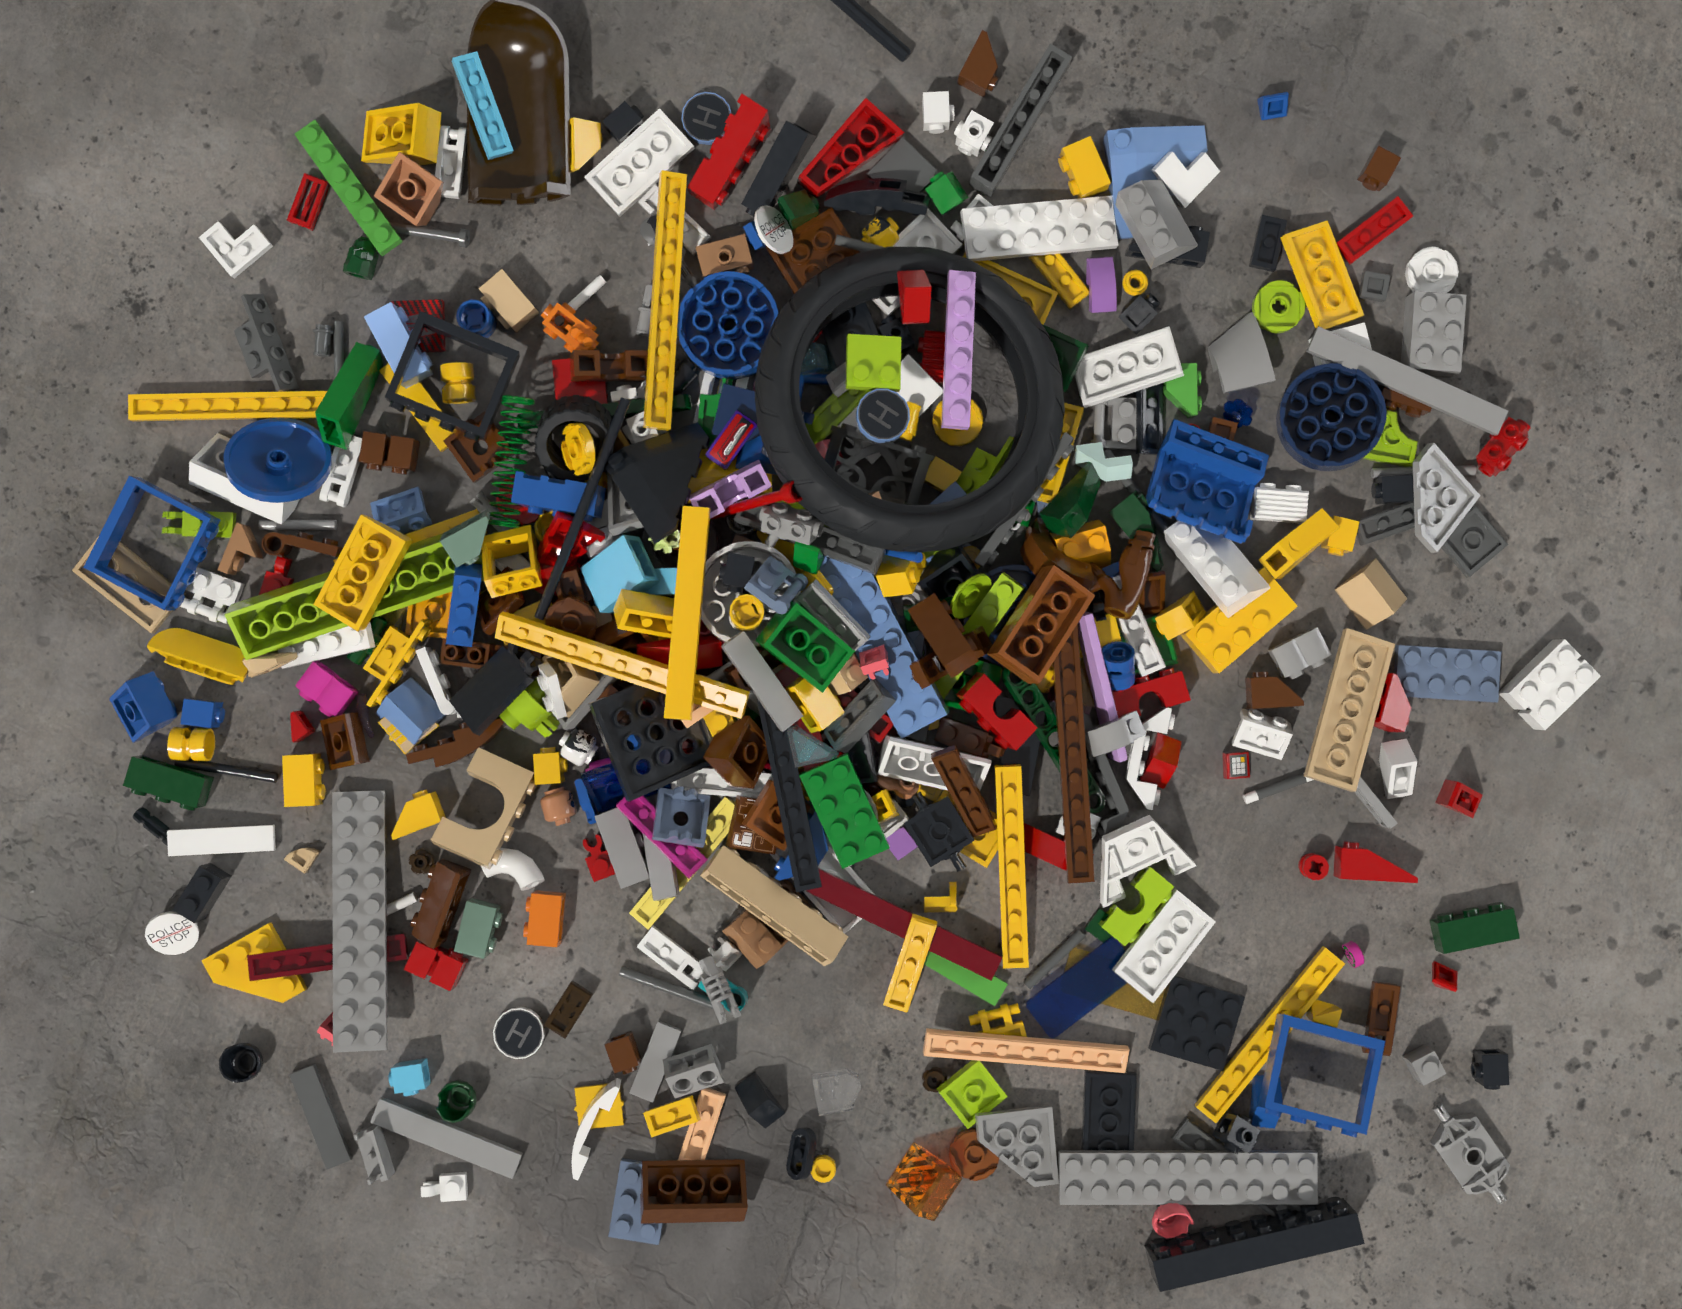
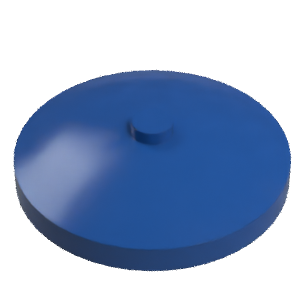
[224,418,332,503]

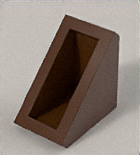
[1139,571,1166,615]

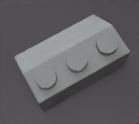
[1115,180,1198,269]

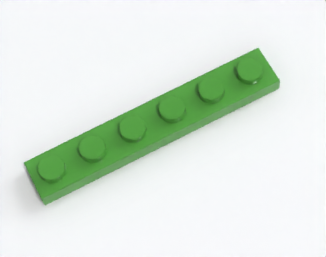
[295,120,403,257]

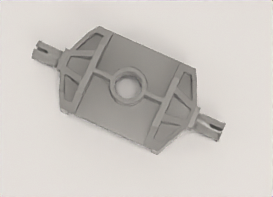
[1430,1103,1510,1204]

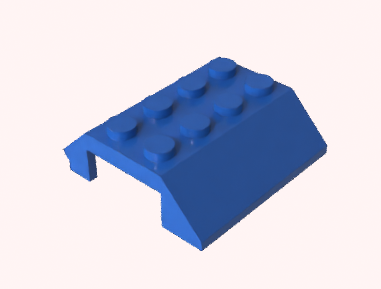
[1146,419,1269,544]

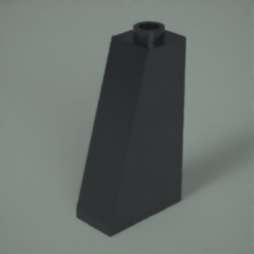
[741,121,817,217]
[994,696,1045,798]

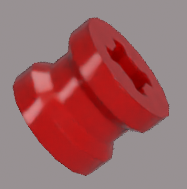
[1298,853,1329,880]

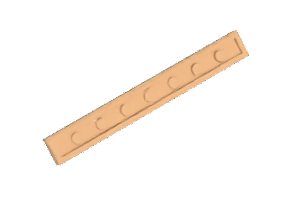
[923,1028,1130,1073]

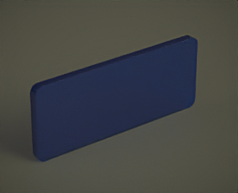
[1026,937,1127,1039]

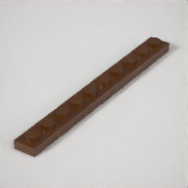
[1053,624,1095,884]

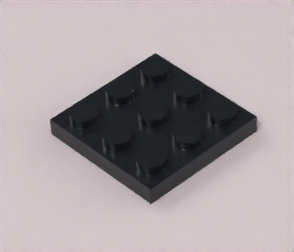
[1148,976,1245,1071]

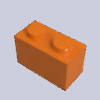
[523,890,566,947]

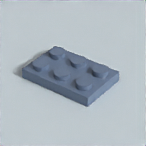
[608,1158,663,1245]

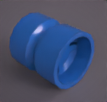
[456,300,497,338]
[1102,641,1135,691]

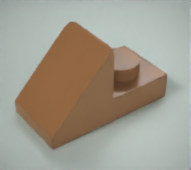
[218,523,263,575]

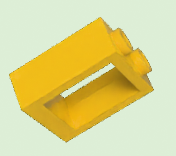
[481,525,542,598]

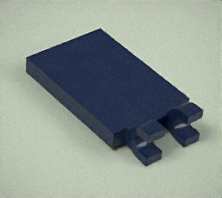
[712,383,815,442]

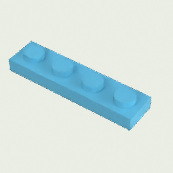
[452,51,514,160]

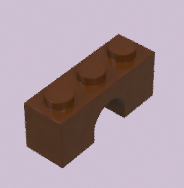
[570,350,648,382]

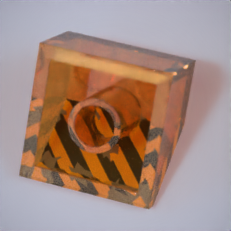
[886,1142,963,1221]

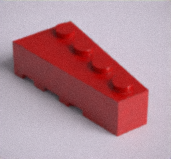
[687,94,771,210]
[797,98,905,199]

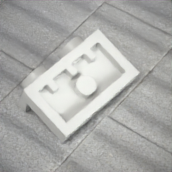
[1232,709,1293,760]

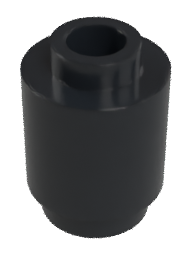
[673,358,697,395]

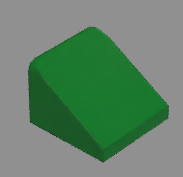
[793,542,824,574]

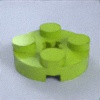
[1252,280,1305,333]

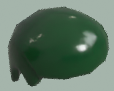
[436,1080,476,1123]

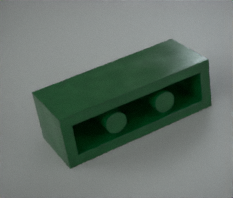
[123,755,214,811]
[1429,902,1520,954]

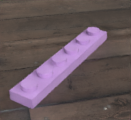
[941,270,976,430]

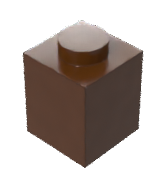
[1357,146,1401,191]
[604,1031,642,1075]

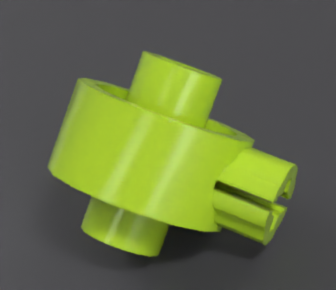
[499,678,560,738]

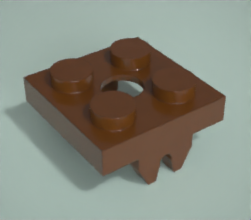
[443,411,515,483]

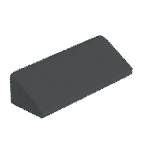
[823,679,896,753]

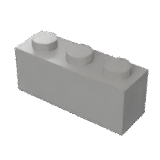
[594,807,649,889]

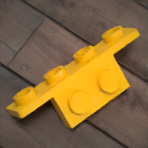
[363,619,432,708]

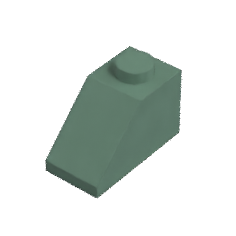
[440,509,490,567]

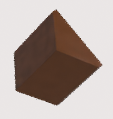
[320,712,370,770]

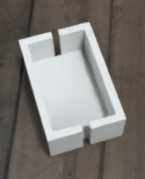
[1499,639,1601,730]

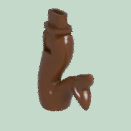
[1089,530,1156,619]

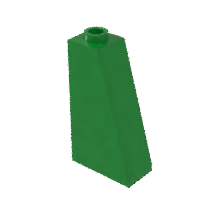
[315,342,383,450]

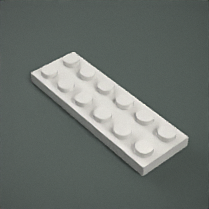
[960,196,1118,261]

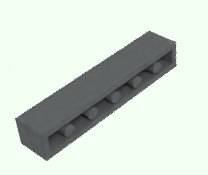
[969,44,1072,198]

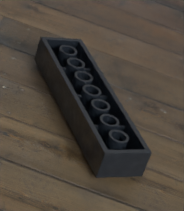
[1144,1197,1365,1292]

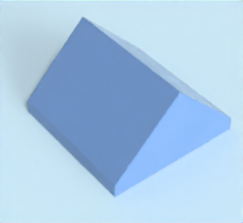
[375,677,445,745]

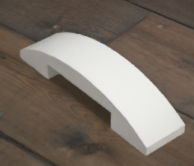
[572,1078,621,1180]

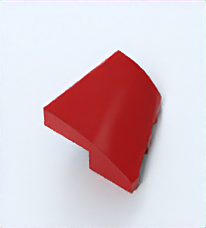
[537,511,605,567]

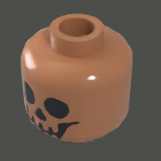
[540,787,577,826]

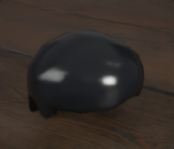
[219,1043,263,1083]

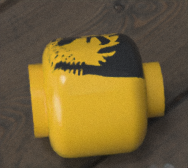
[861,216,899,247]

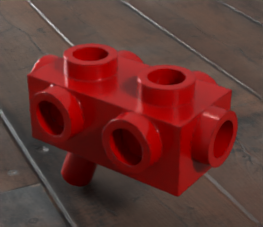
[1476,417,1531,477]

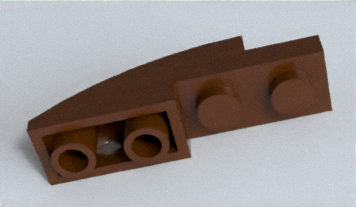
[440,638,545,676]
[406,716,507,767]

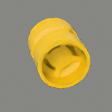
[440,362,476,404]
[729,594,764,631]
[167,727,215,761]

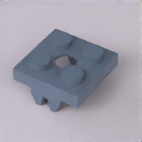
[652,786,710,848]

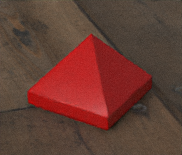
[1432,961,1458,992]

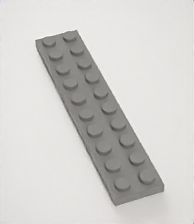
[332,790,388,1053]
[1059,1150,1318,1205]

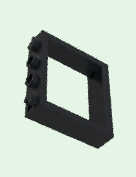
[385,311,520,442]

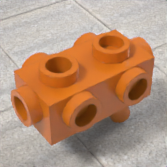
[541,302,599,353]

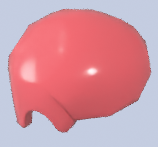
[1152,1203,1194,1239]

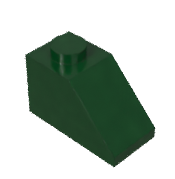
[778,190,820,230]

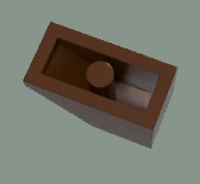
[957,30,999,97]
[1245,672,1304,709]

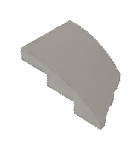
[1208,312,1276,394]

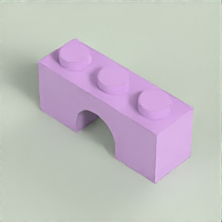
[689,460,772,518]

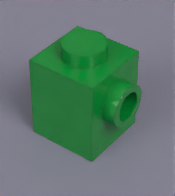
[925,171,969,215]

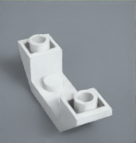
[1125,708,1175,810]

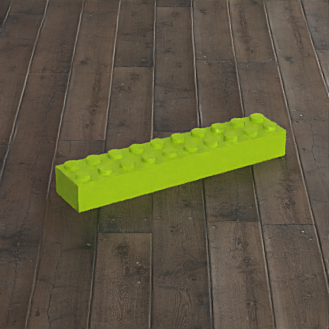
[224,534,484,660]

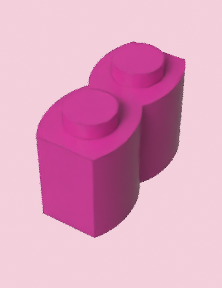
[295,661,359,717]

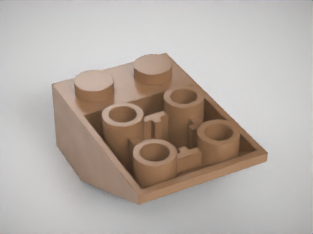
[722,879,813,969]

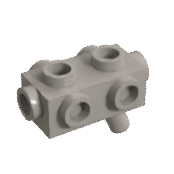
[759,502,824,547]

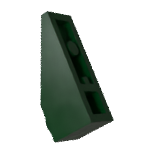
[1039,462,1101,538]
[1109,490,1164,572]

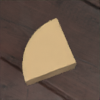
[284,847,321,874]

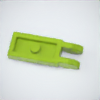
[162,511,236,538]

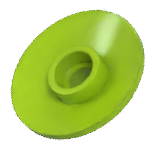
[950,574,992,619]

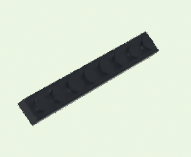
[756,682,822,892]

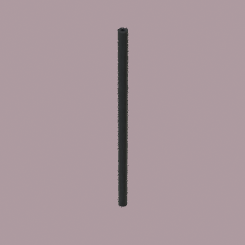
[534,397,631,620]

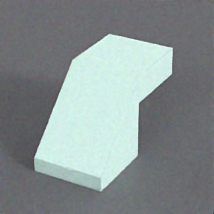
[1075,442,1133,482]

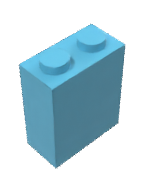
[580,535,660,614]

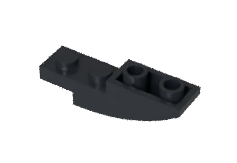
[824,178,930,216]

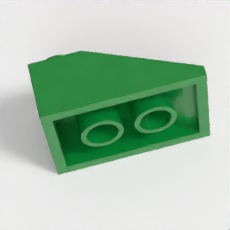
[755,601,855,693]

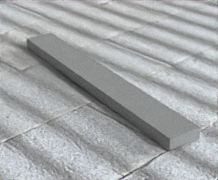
[1306,326,1508,436]

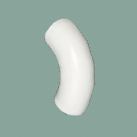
[481,848,545,891]

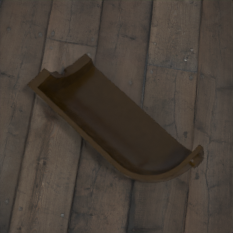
[467,0,571,205]

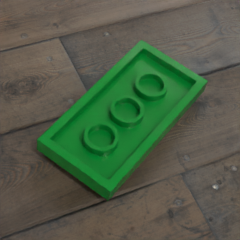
[799,753,890,869]

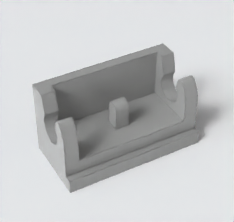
[353,1125,395,1185]

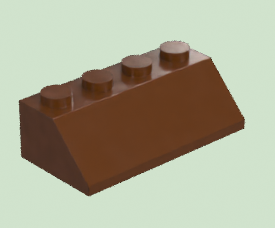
[640,1159,748,1224]

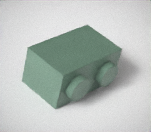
[454,898,503,959]

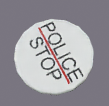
[754,205,793,254]
[145,911,199,955]

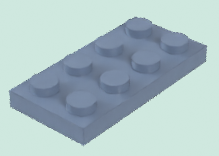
[1394,645,1501,703]

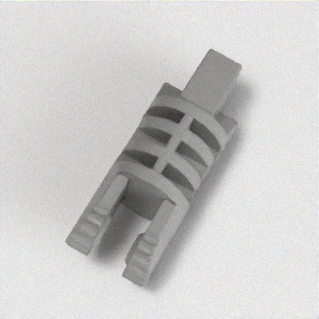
[699,956,741,1025]

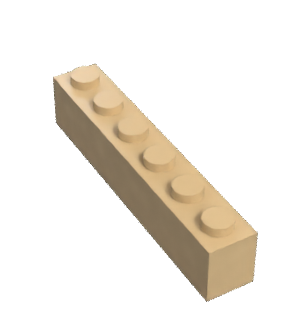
[700,845,848,966]

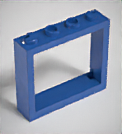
[83,476,220,610]
[1258,1014,1385,1138]

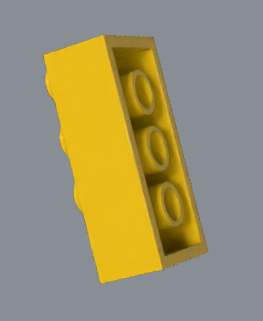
[1180,567,1298,673]

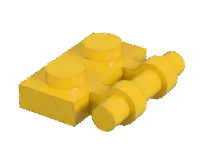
[968,1003,1027,1037]

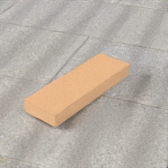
[678,1088,726,1160]

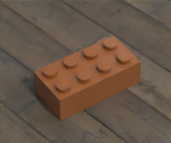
[987,565,1095,684]

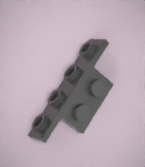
[234,294,299,392]

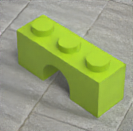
[1099,866,1174,946]

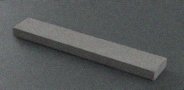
[370,1097,523,1179]

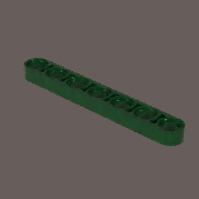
[516,394,692,429]
[1002,667,1106,813]

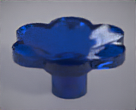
[1223,399,1253,428]

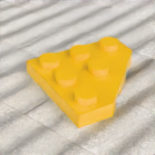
[202,922,308,1003]

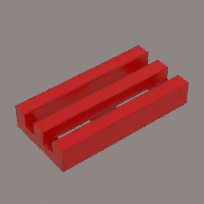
[287,173,330,231]

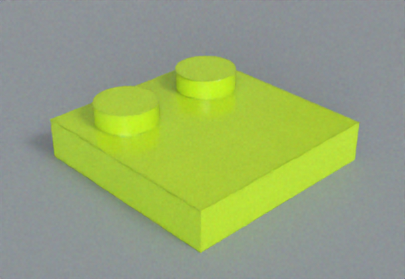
[846,334,901,392]
[937,1060,1008,1129]

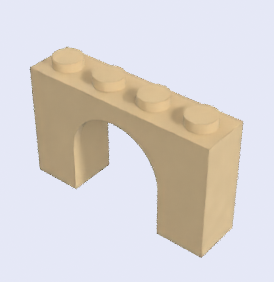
[431,747,537,870]

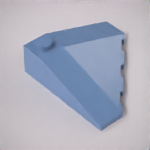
[1103,125,1208,240]

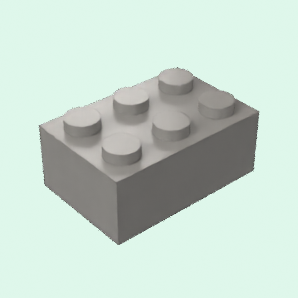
[1401,291,1467,377]

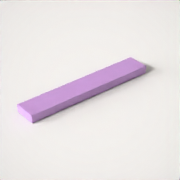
[1078,612,1128,763]

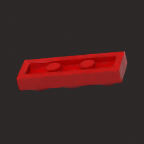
[1337,196,1413,265]

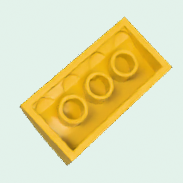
[313,514,413,631]

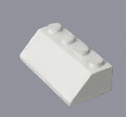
[189,433,299,525]
[1164,521,1270,618]
[877,735,991,791]

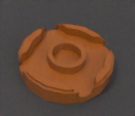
[949,1128,999,1181]

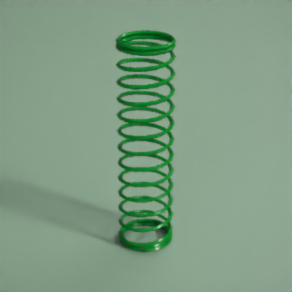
[488,395,535,528]

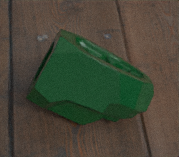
[343,236,378,280]

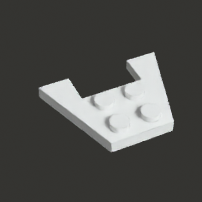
[1100,815,1196,908]

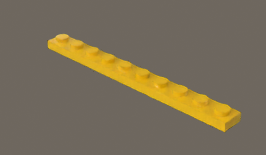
[643,170,687,431]
[495,611,750,719]

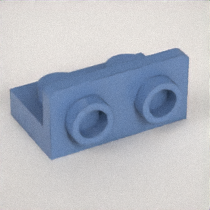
[370,487,432,534]

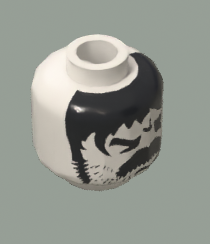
[559,728,598,766]

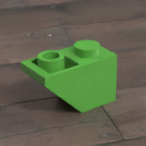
[1163,363,1202,418]

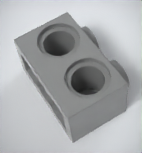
[663,1044,724,1098]

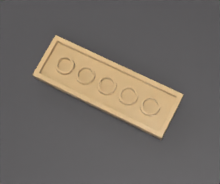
[1304,628,1395,792]

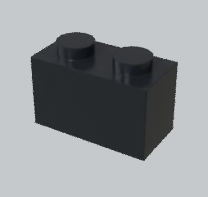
[173,863,232,923]

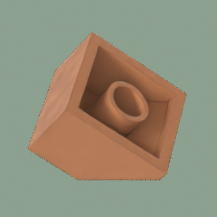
[374,152,444,226]

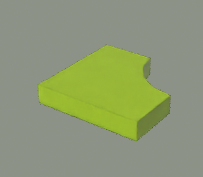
[1363,410,1418,467]

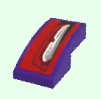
[705,410,757,470]

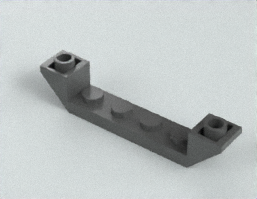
[1048,701,1129,841]

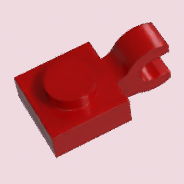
[259,556,294,595]

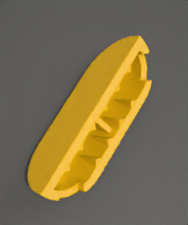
[147,628,248,685]

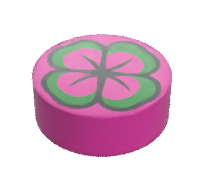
[1342,941,1365,968]

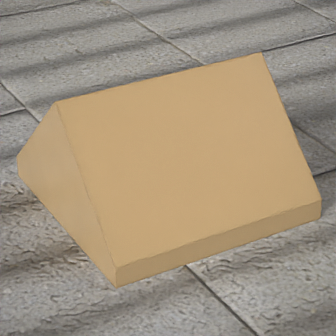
[1334,558,1407,630]

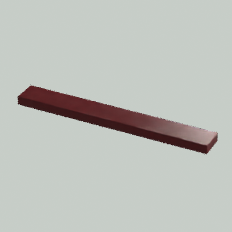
[806,868,1003,981]

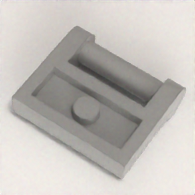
[1091,397,1136,451]

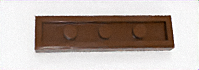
[931,745,997,837]

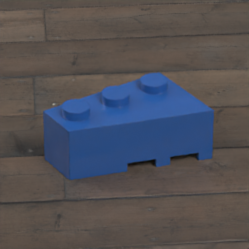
[511,471,606,522]

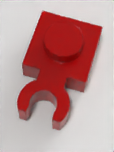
[583,834,615,882]

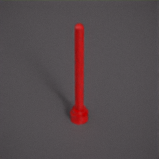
[710,481,802,520]

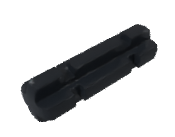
[133,807,169,846]

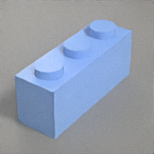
[364,302,433,389]

